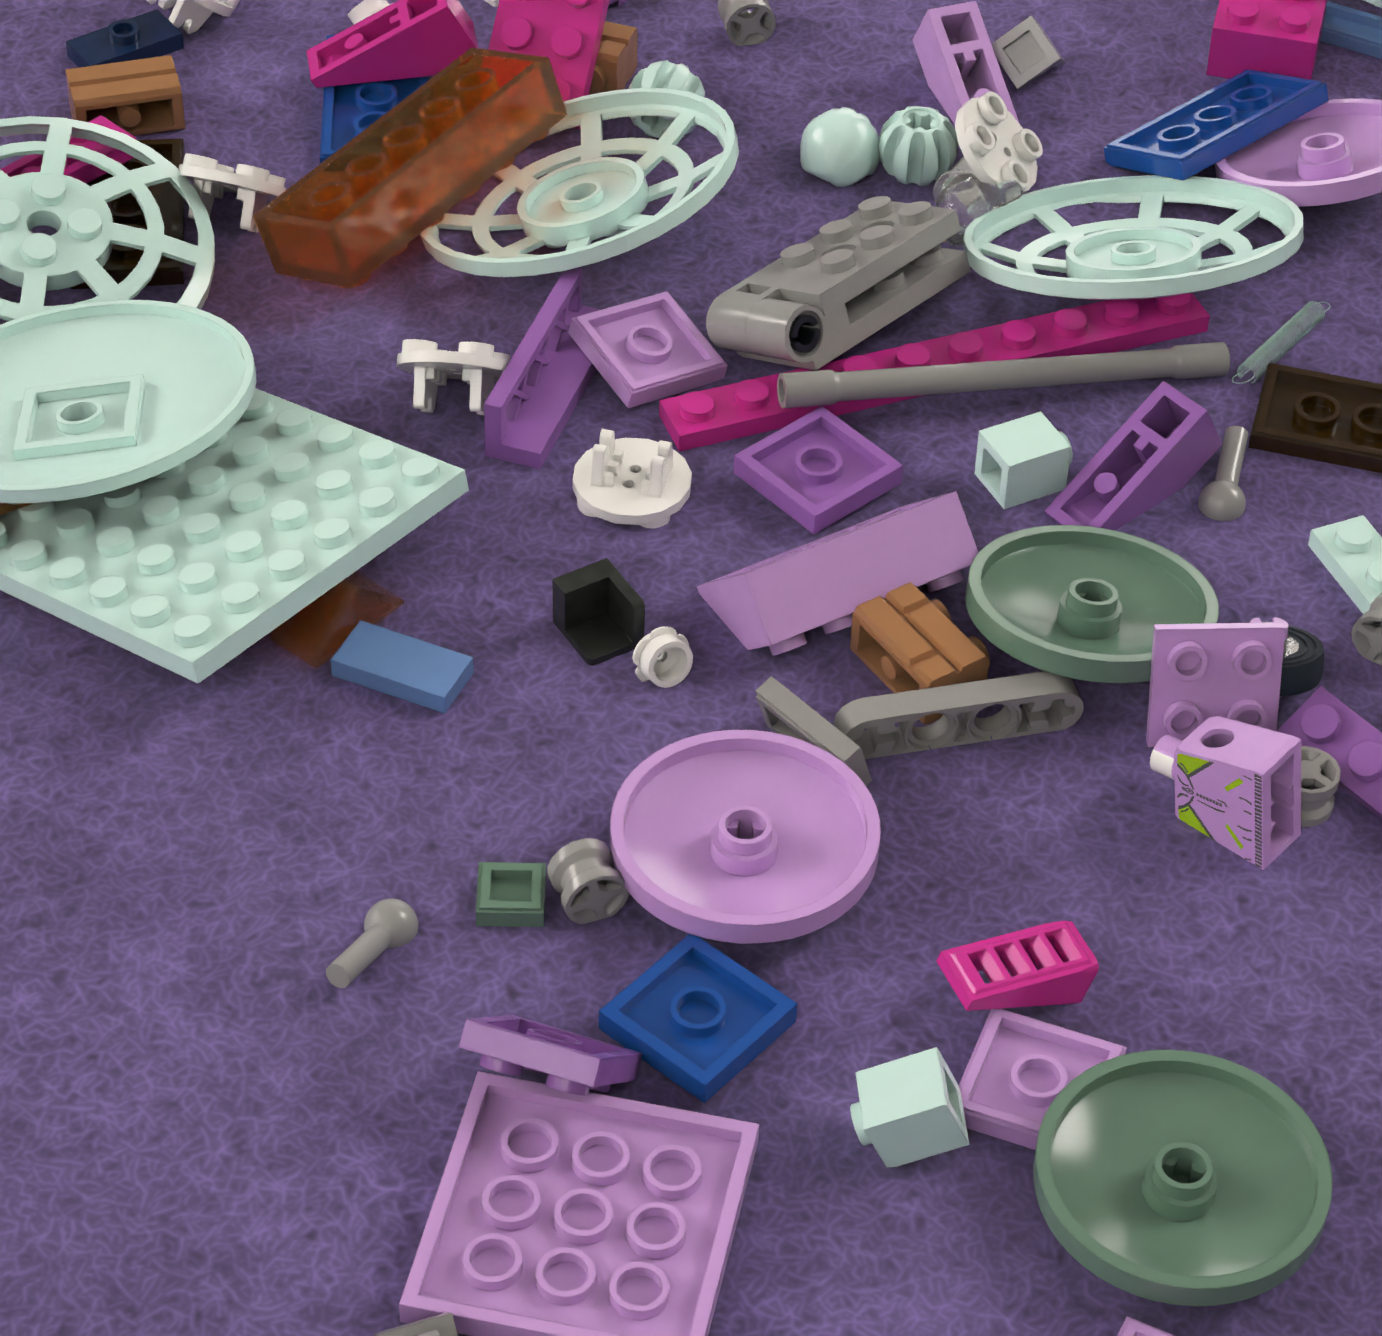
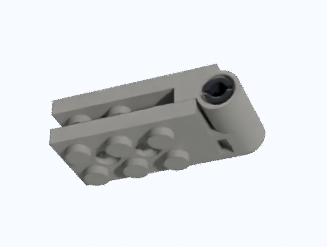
[706,196,971,371]

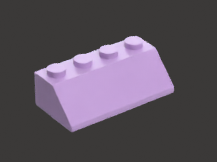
[697,491,978,656]

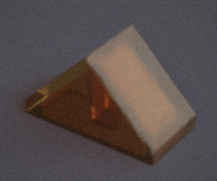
[271,571,404,669]

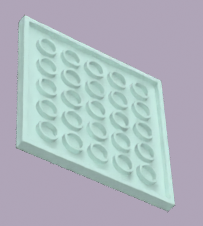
[0,388,469,683]

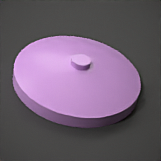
[1215,98,1382,207]
[610,730,881,944]

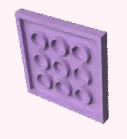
[399,1071,759,1336]

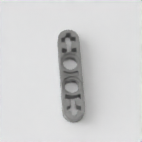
[833,671,1084,759]

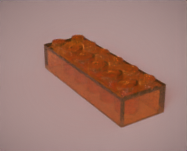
[253,47,568,288]

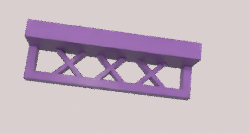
[484,268,600,469]

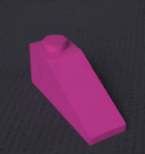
[307,0,479,88]

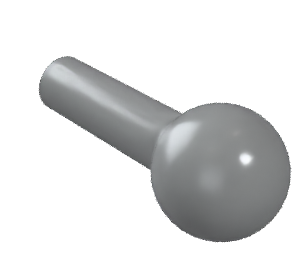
[1198,426,1249,521]
[326,898,419,988]

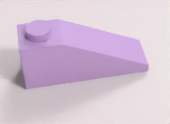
[912,1,1020,124]

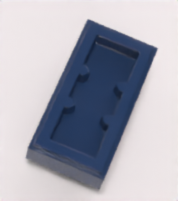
[66,9,184,67]

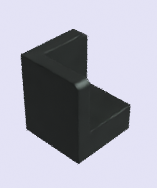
[552,558,645,666]

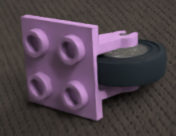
[1146,617,1325,747]

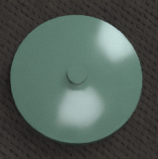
[965,525,1219,683]
[1033,1049,1333,1306]

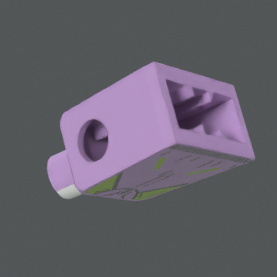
[1150,716,1301,870]

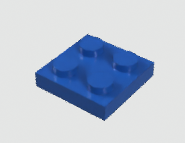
[599,934,798,1103]

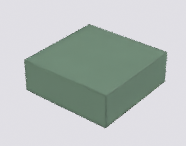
[476,862,546,927]

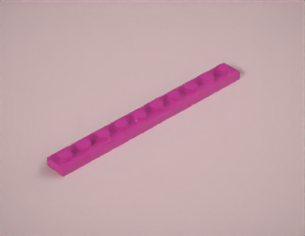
[659,293,1210,452]

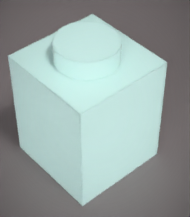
[974,411,1073,509]
[850,1047,970,1167]

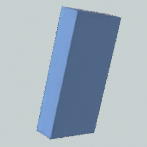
[1320,1,1382,59]
[331,620,474,714]

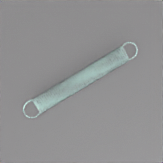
[1232,301,1331,384]

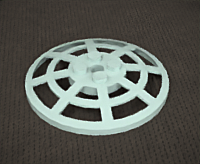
[416,88,739,277]
[0,116,215,321]
[963,175,1304,300]

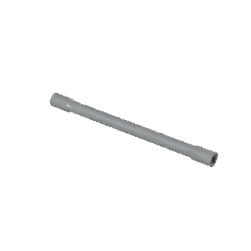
[777,342,1230,408]

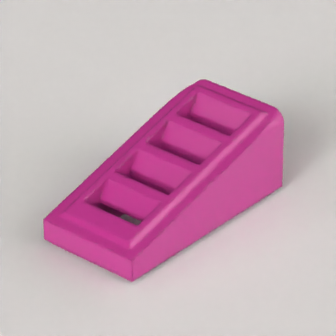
[936,921,1099,1011]

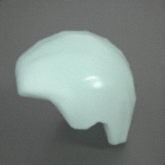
[800,107,880,187]

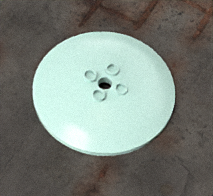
[0,300,257,503]

